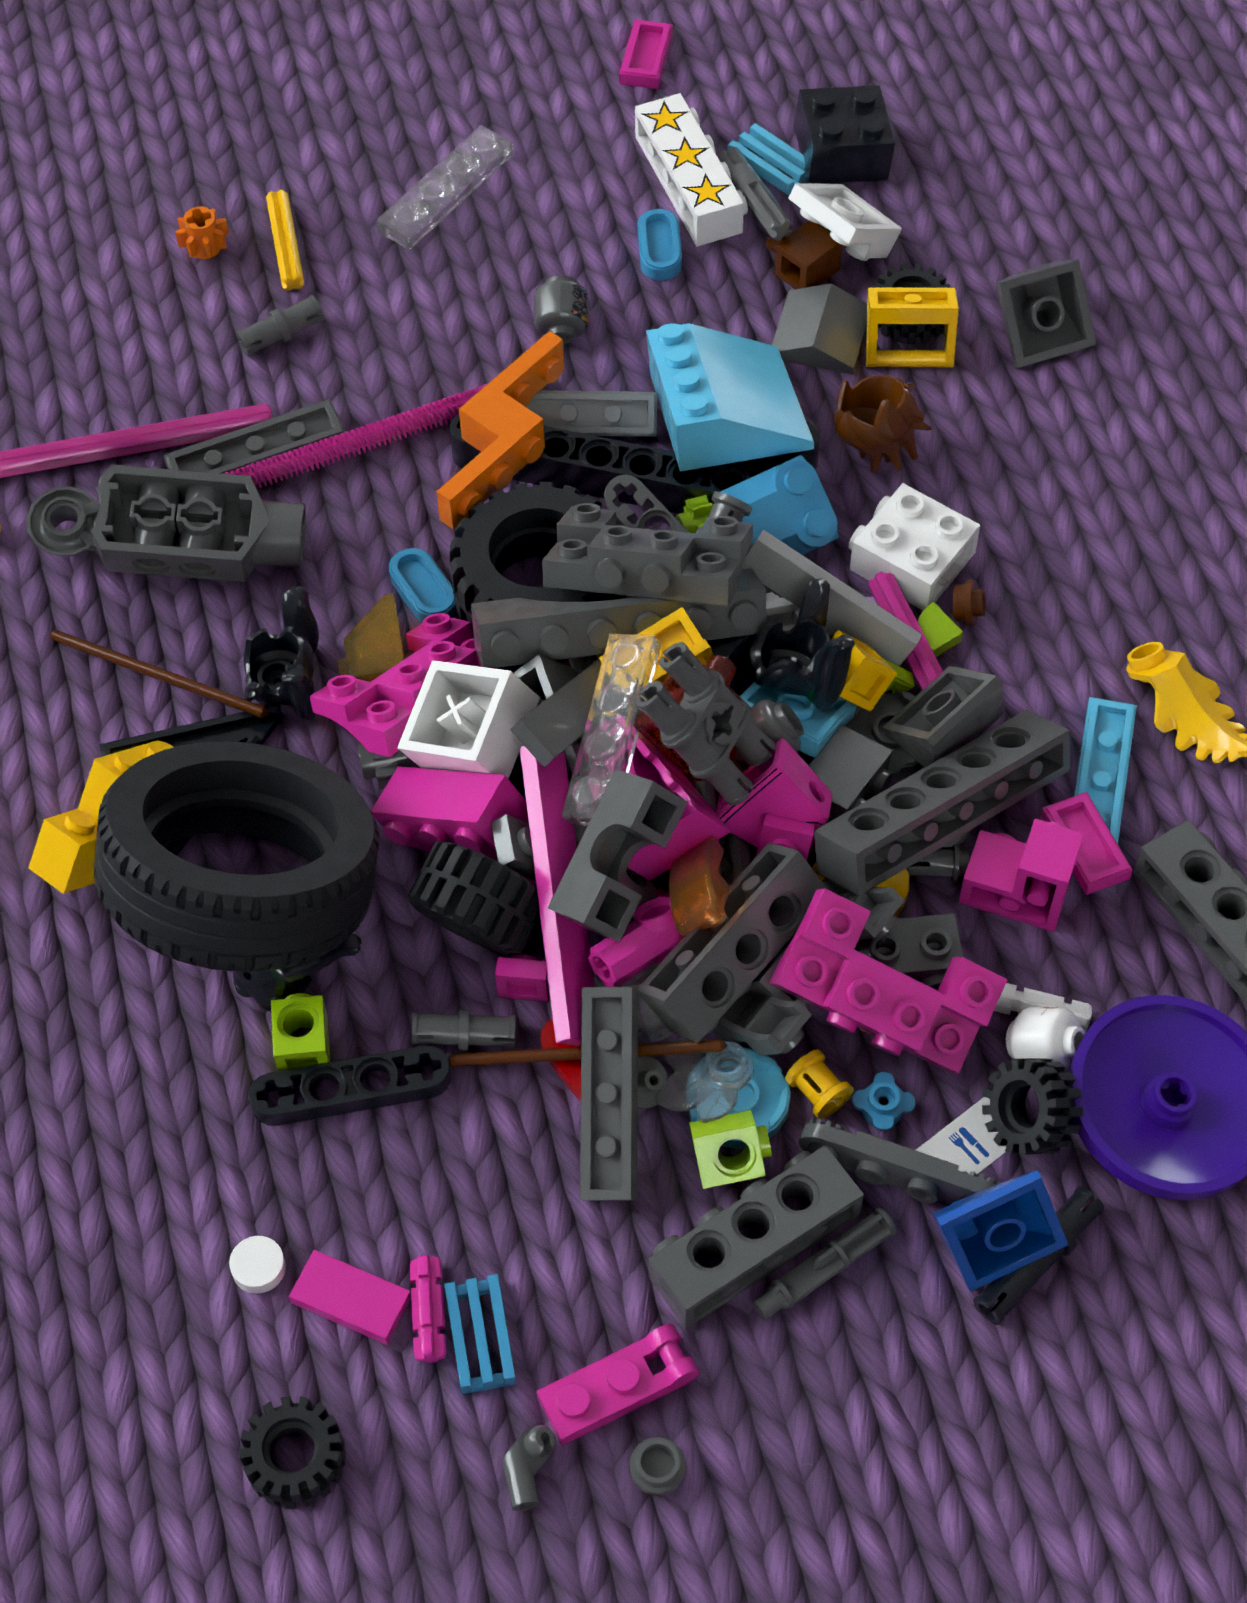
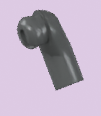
[503,1425,556,1511]

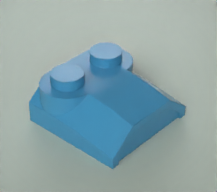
[721,455,838,555]

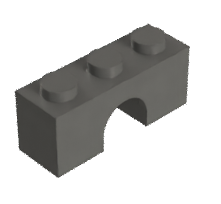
[548,769,688,943]

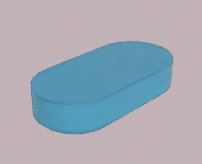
[637,209,682,281]
[389,548,457,623]

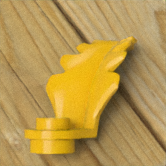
[1126,642,1247,763]

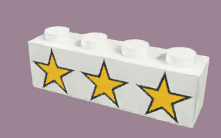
[635,93,748,247]

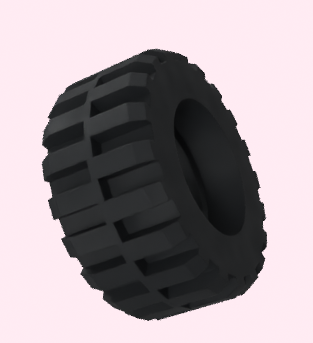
[449,482,626,636]

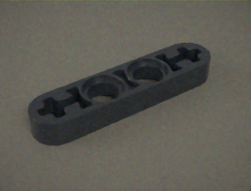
[248,1046,451,1126]

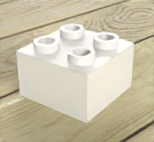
[397,660,540,779]

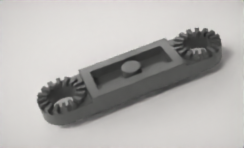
[799,1119,1001,1205]

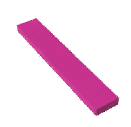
[520,746,595,1047]

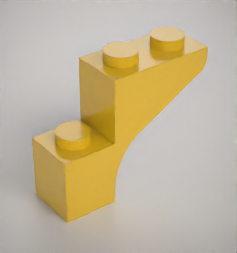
[28,740,174,894]

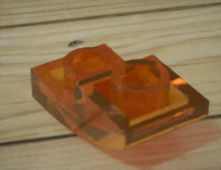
[669,835,730,936]

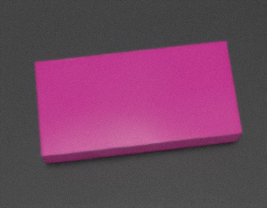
[619,20,673,89]
[1041,792,1133,895]
[289,1250,411,1345]

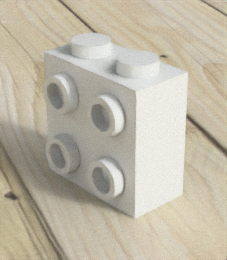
[848,483,980,610]

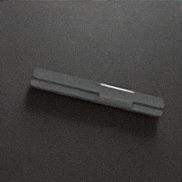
[719,146,793,241]

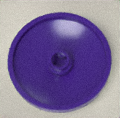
[1068,995,1247,1200]

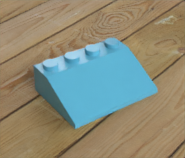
[646,323,814,472]

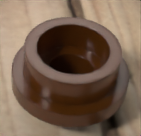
[953,579,986,626]

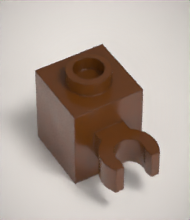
[766,221,842,289]

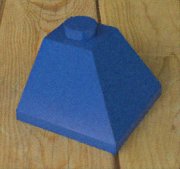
[932,1170,1068,1292]

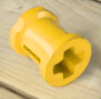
[785,1049,854,1119]

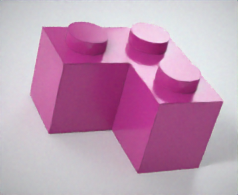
[958,819,1084,932]

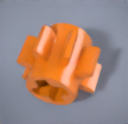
[175,206,229,259]

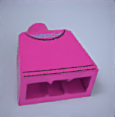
[715,738,832,853]

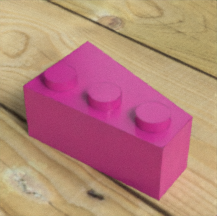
[583,716,730,881]
[371,766,530,881]

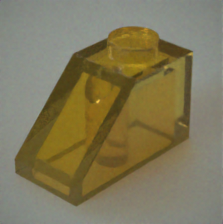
[337,593,404,682]

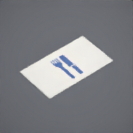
[916,1097,1006,1175]

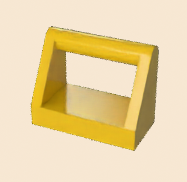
[866,287,959,368]

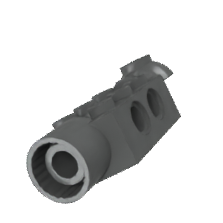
[27,464,306,582]

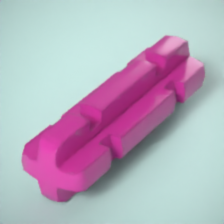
[410,1255,446,1363]

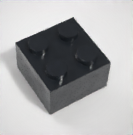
[794,85,895,184]

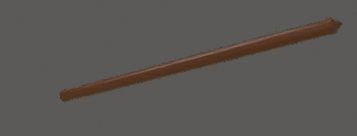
[49,629,269,718]
[448,1039,728,1067]

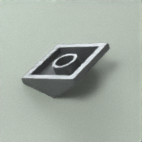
[772,283,867,375]

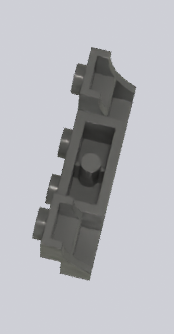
[542,503,753,606]
[713,877,905,1055]

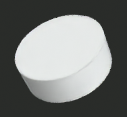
[229,1236,286,1294]

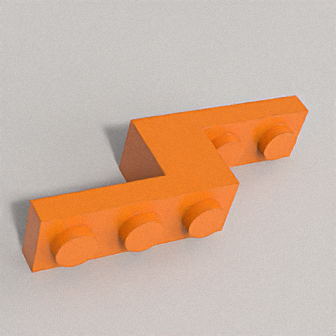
[436,331,564,529]

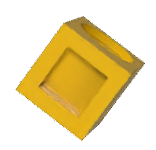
[831,630,898,712]

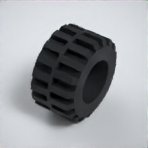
[407,842,540,956]

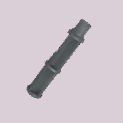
[752,1208,896,1320]

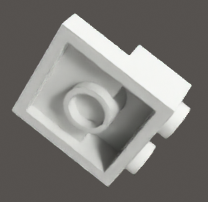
[788,183,902,261]

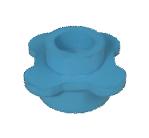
[852,1072,915,1131]

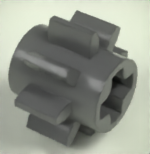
[357,744,411,789]

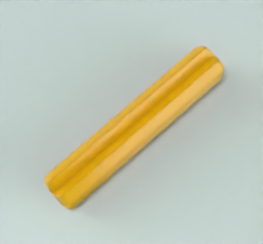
[266,190,305,291]

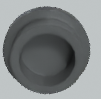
[629,1437,686,1495]

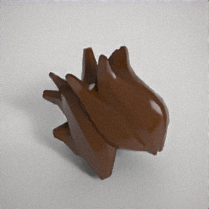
[834,375,932,474]

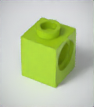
[271,993,331,1071]
[689,1110,772,1189]

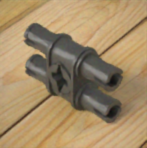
[635,642,776,806]

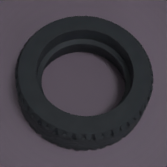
[94,741,380,972]

